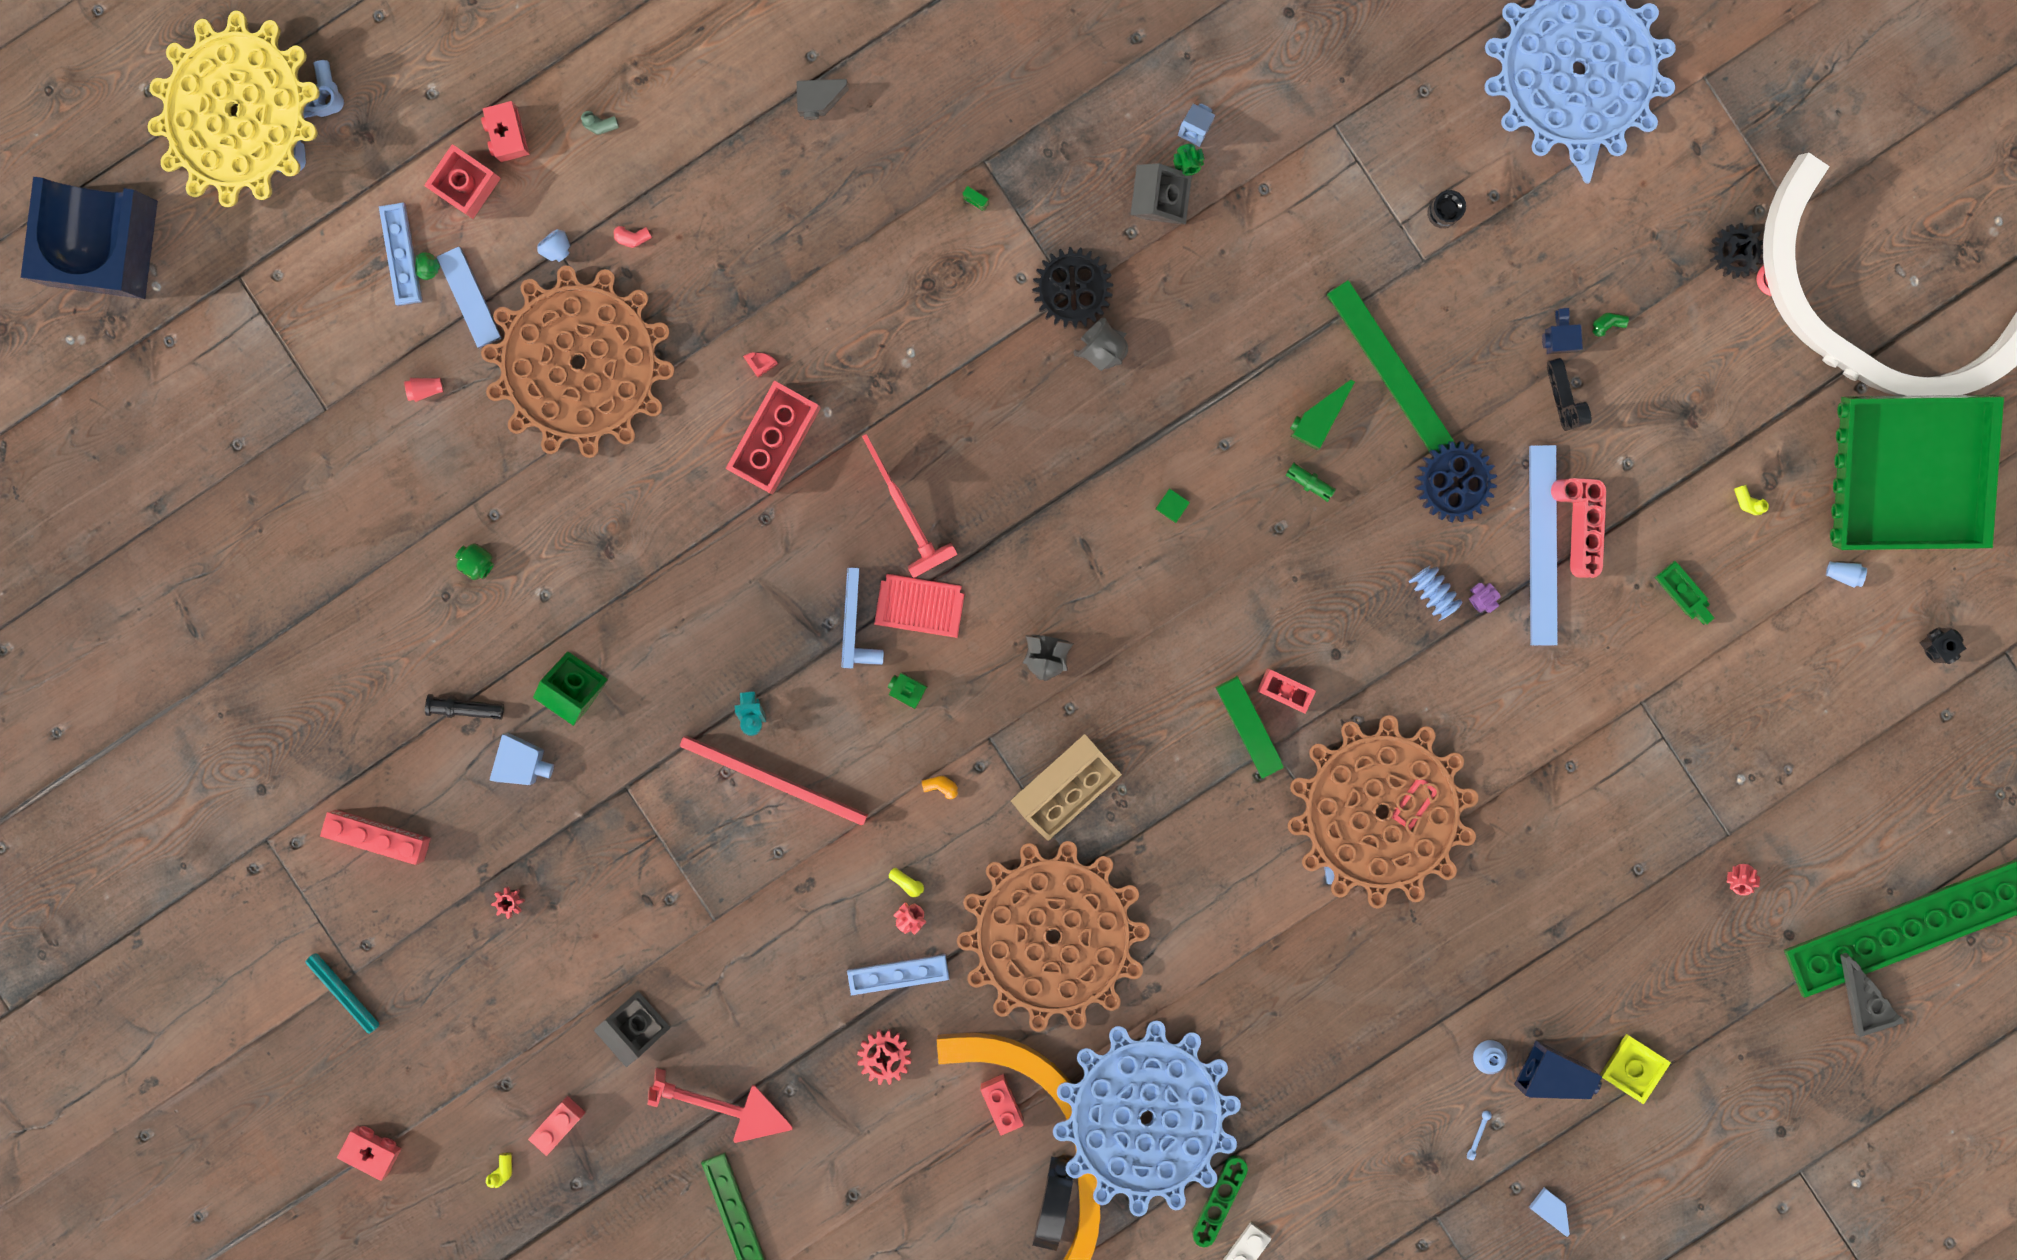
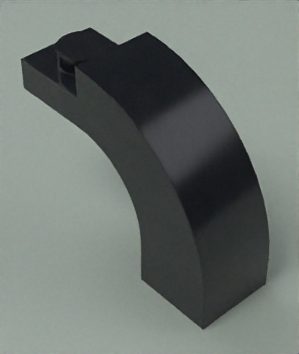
[1032,1156,1073,1251]

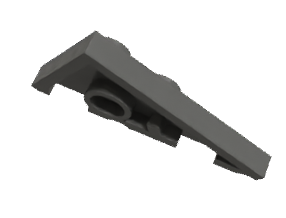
[1841,953,1904,1037]

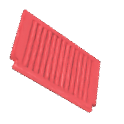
[874,574,965,638]

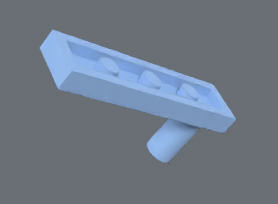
[841,568,884,668]

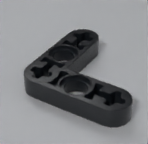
[1547,358,1592,431]

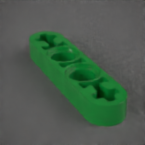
[1192,1155,1248,1248]

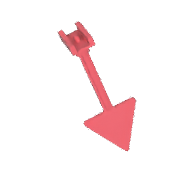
[862,434,957,578]
[647,1068,792,1143]

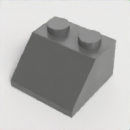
[1131,163,1192,224]
[594,991,671,1067]

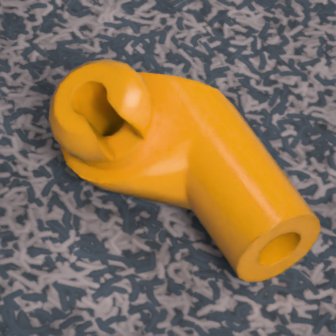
[922,775,958,799]

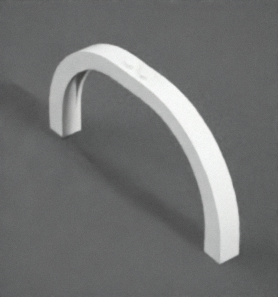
[1763,153,2017,396]

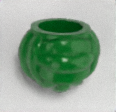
[415,252,440,280]

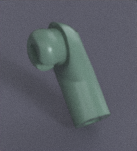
[581,111,619,135]

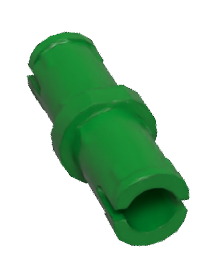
[1285,462,1336,502]

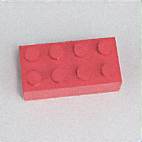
[726,381,821,495]

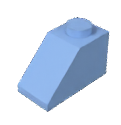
[1178,104,1215,147]

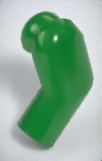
[1592,313,1629,337]

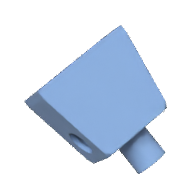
[490,733,554,785]

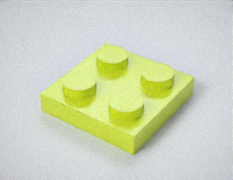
[1600,1034,1671,1104]

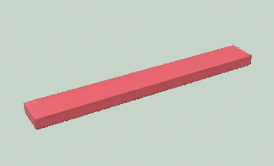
[680,736,868,825]

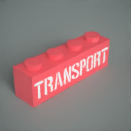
[320,810,431,865]

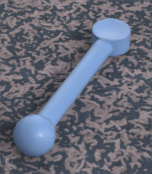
[1467,1111,1492,1160]

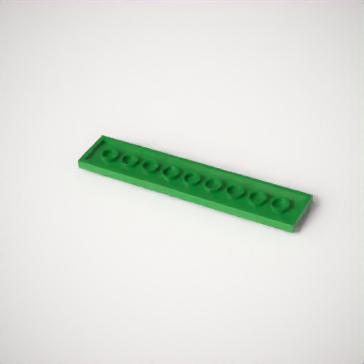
[1784,859,2017,998]

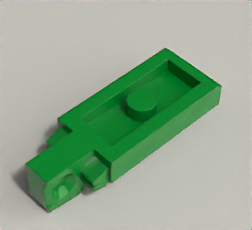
[1654,561,1715,625]

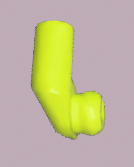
[1734,485,1769,515]
[889,868,924,897]

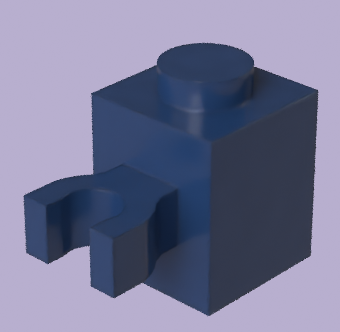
[1542,308,1583,354]

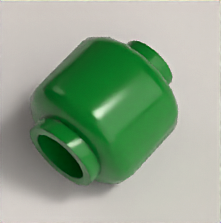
[455,543,494,580]

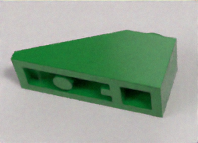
[1290,380,1355,450]

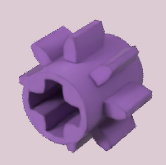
[1469,583,1501,613]

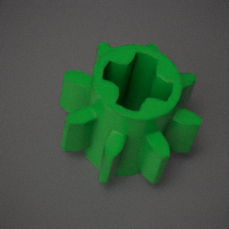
[1173,144,1205,176]

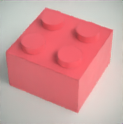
[424,144,501,219]

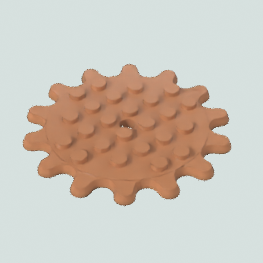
[481,266,674,458]
[1288,715,1478,909]
[957,841,1150,1032]

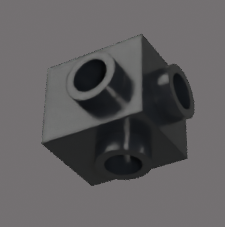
[1919,627,1967,664]

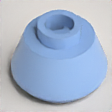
[537,229,570,262]
[1473,1040,1508,1074]

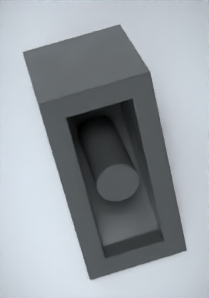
[796,79,849,120]

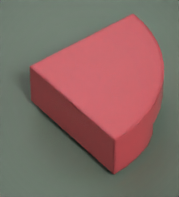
[743,352,779,378]

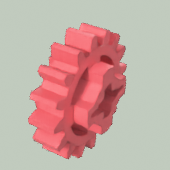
[857,1029,911,1085]

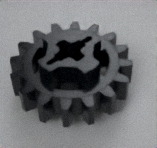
[1709,223,1764,279]

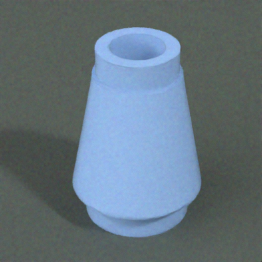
[1826,561,1867,588]

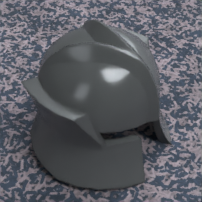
[1073,318,1128,371]
[1022,635,1074,681]

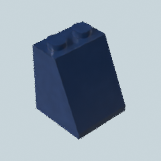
[1514,1040,1602,1099]

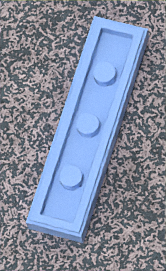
[379,203,422,306]
[437,247,502,348]
[847,954,949,995]

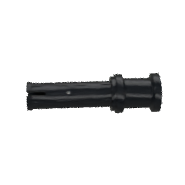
[425,694,504,720]

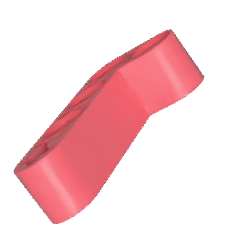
[1551,478,1606,578]

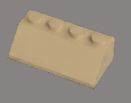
[1011,734,1122,841]

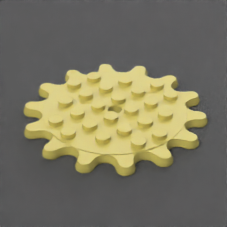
[148,11,320,207]

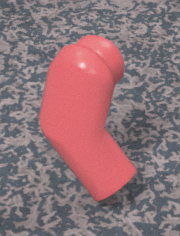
[614,226,652,248]

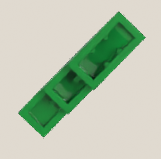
[1215,676,1284,779]

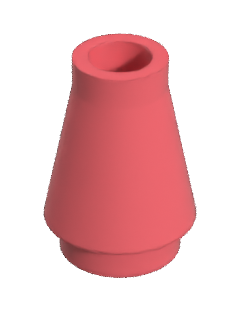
[404,378,443,402]

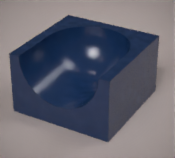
[20,177,158,299]

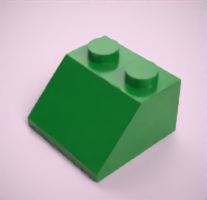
[533,651,608,726]

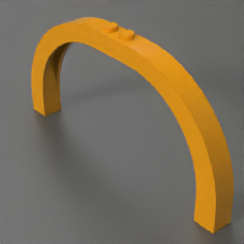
[937,1033,1100,1260]

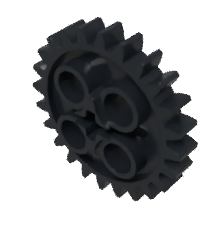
[1032,247,1113,329]

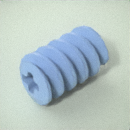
[1408,566,1462,621]

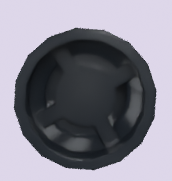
[1427,190,1466,229]

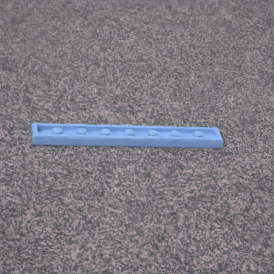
[1529,445,1557,645]

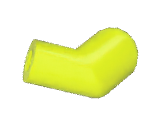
[486,1153,512,1188]

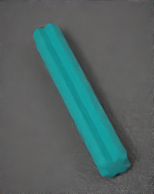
[305,953,379,1034]

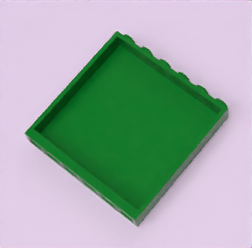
[1830,395,2004,550]

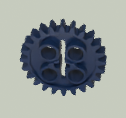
[1415,441,1497,523]

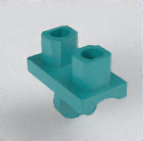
[735,692,766,736]

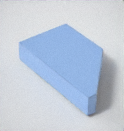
[1529,1187,1570,1237]

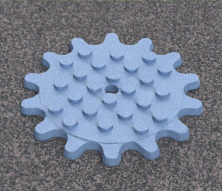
[1485,0,1675,165]
[1053,1020,1241,1217]

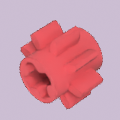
[1727,864,1760,895]
[491,886,525,919]
[894,902,926,935]

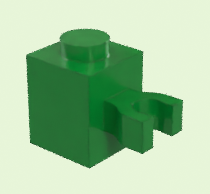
[887,672,928,709]

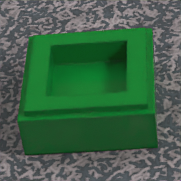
[963,186,989,211]
[1155,488,1190,523]

